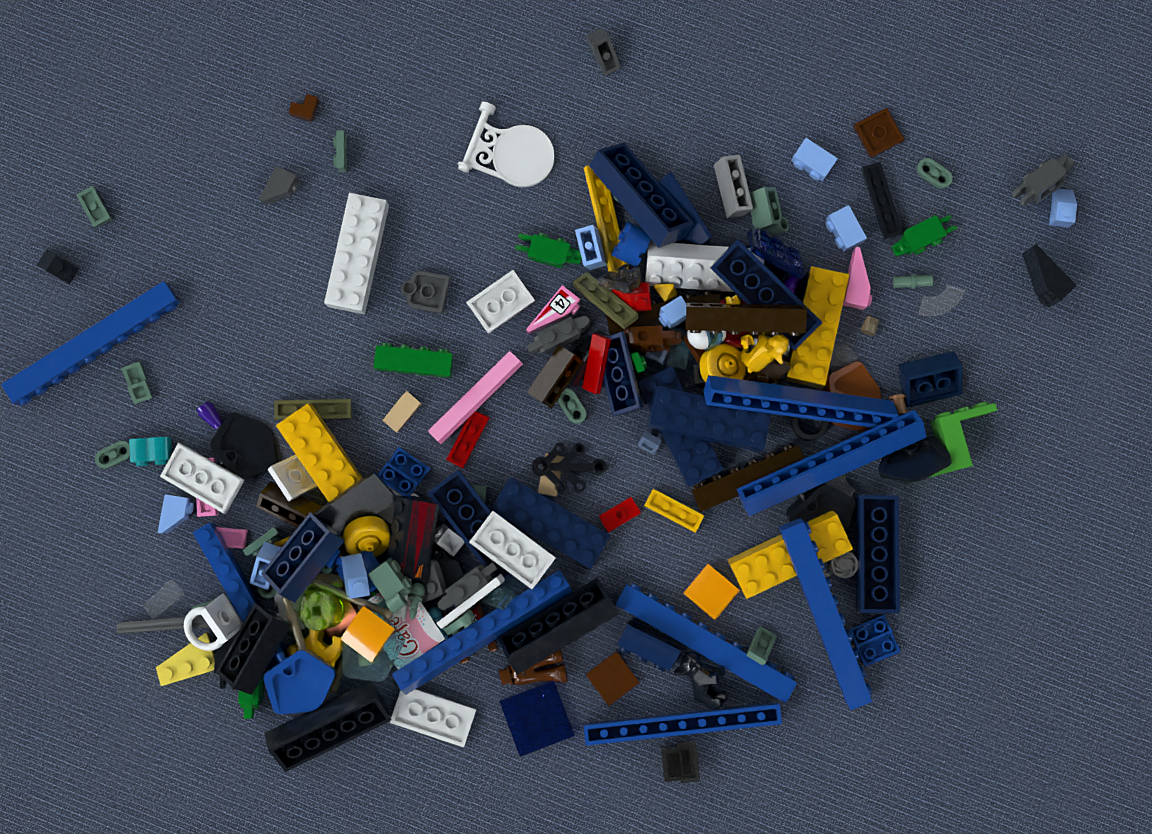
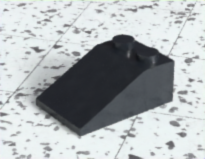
[1022,244,1077,307]

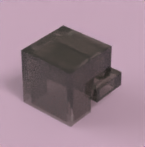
[660,740,700,783]

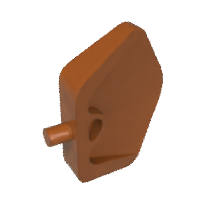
[822,361,881,432]

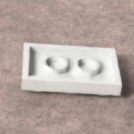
[466,270,535,334]

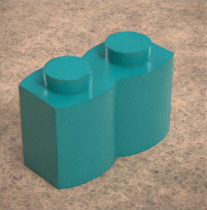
[129,437,172,466]

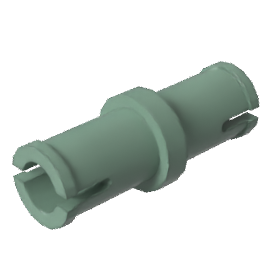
[893,274,933,289]

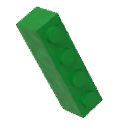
[373,343,454,378]

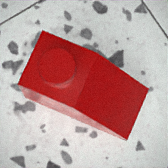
[611,282,652,311]

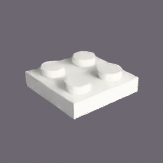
[268,454,318,501]

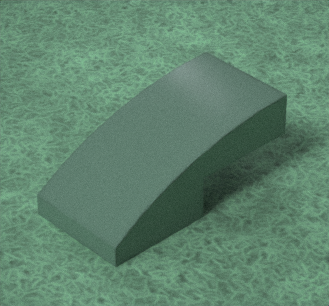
[121,361,153,404]

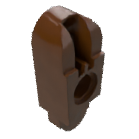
[623,326,682,353]

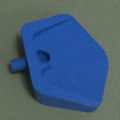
[264,650,336,714]

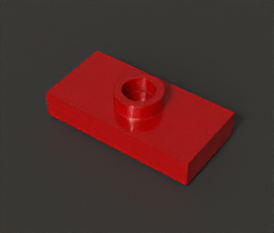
[598,497,641,533]

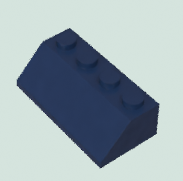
[659,172,712,245]
[603,332,642,416]
[261,512,345,603]

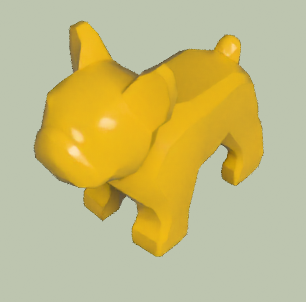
[740,332,789,373]
[287,626,347,667]

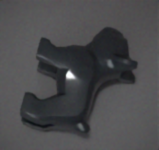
[674,652,727,708]

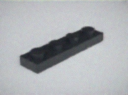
[861,162,903,240]

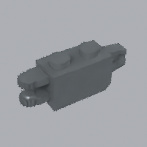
[1012,155,1074,206]
[527,315,591,355]
[437,562,498,610]

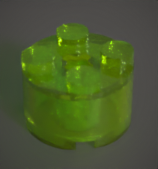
[297,590,345,631]

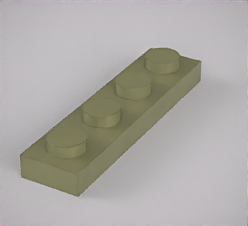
[573,272,638,329]
[274,399,352,420]

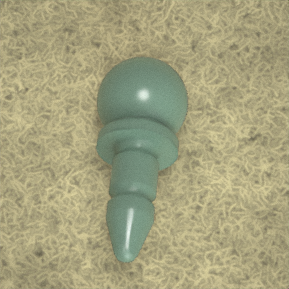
[409,583,425,620]

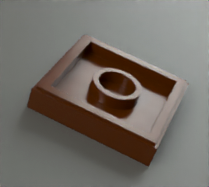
[853,108,905,159]
[585,651,640,706]

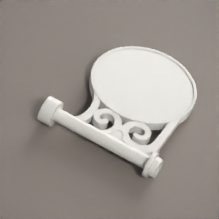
[458,102,554,187]

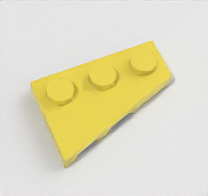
[156,632,215,686]

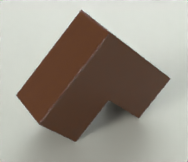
[288,94,320,122]

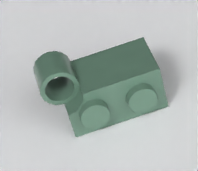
[749,187,789,236]
[367,557,413,613]

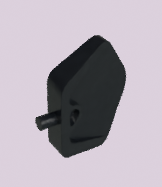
[210,413,278,479]
[878,436,952,482]
[786,483,856,533]

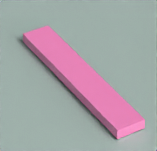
[428,351,523,444]

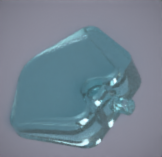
[342,612,405,682]

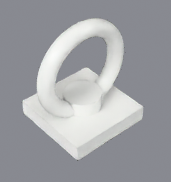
[184,593,243,651]

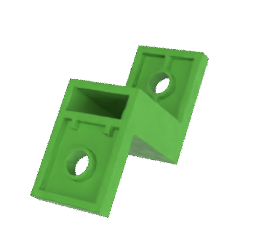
[908,401,997,483]

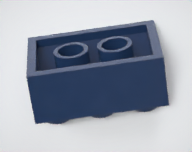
[898,351,962,407]
[617,623,681,672]

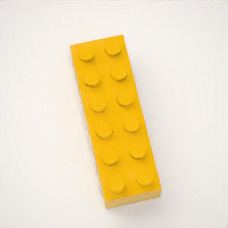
[785,266,849,389]
[276,403,363,502]
[727,510,853,599]

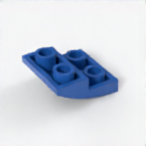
[378,447,431,496]
[849,615,901,668]

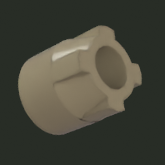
[860,316,880,336]

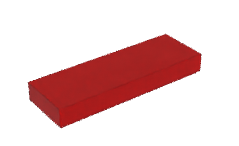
[582,333,611,394]
[446,411,490,469]

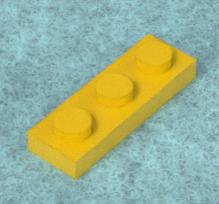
[644,489,704,533]

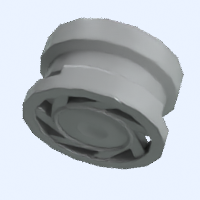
[829,552,858,578]

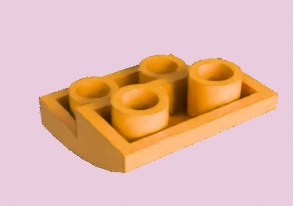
[683,564,740,620]
[341,606,395,663]

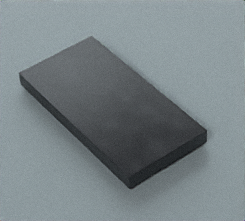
[313,470,396,538]

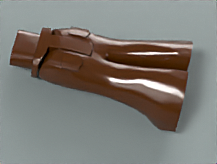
[499,650,568,686]

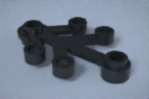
[532,442,607,493]

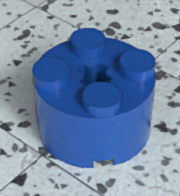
[611,222,651,267]

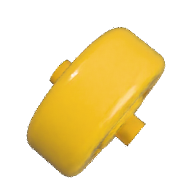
[700,343,747,383]
[343,516,390,557]

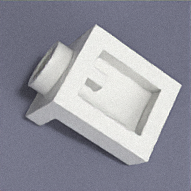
[434,524,465,556]

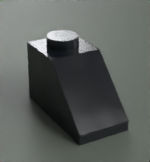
[37,249,80,284]

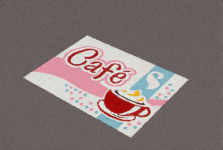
[358,592,445,670]

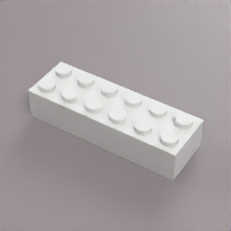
[324,193,389,315]
[645,241,764,292]

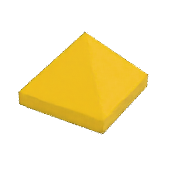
[654,284,677,302]

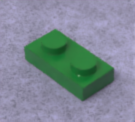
[630,352,647,377]

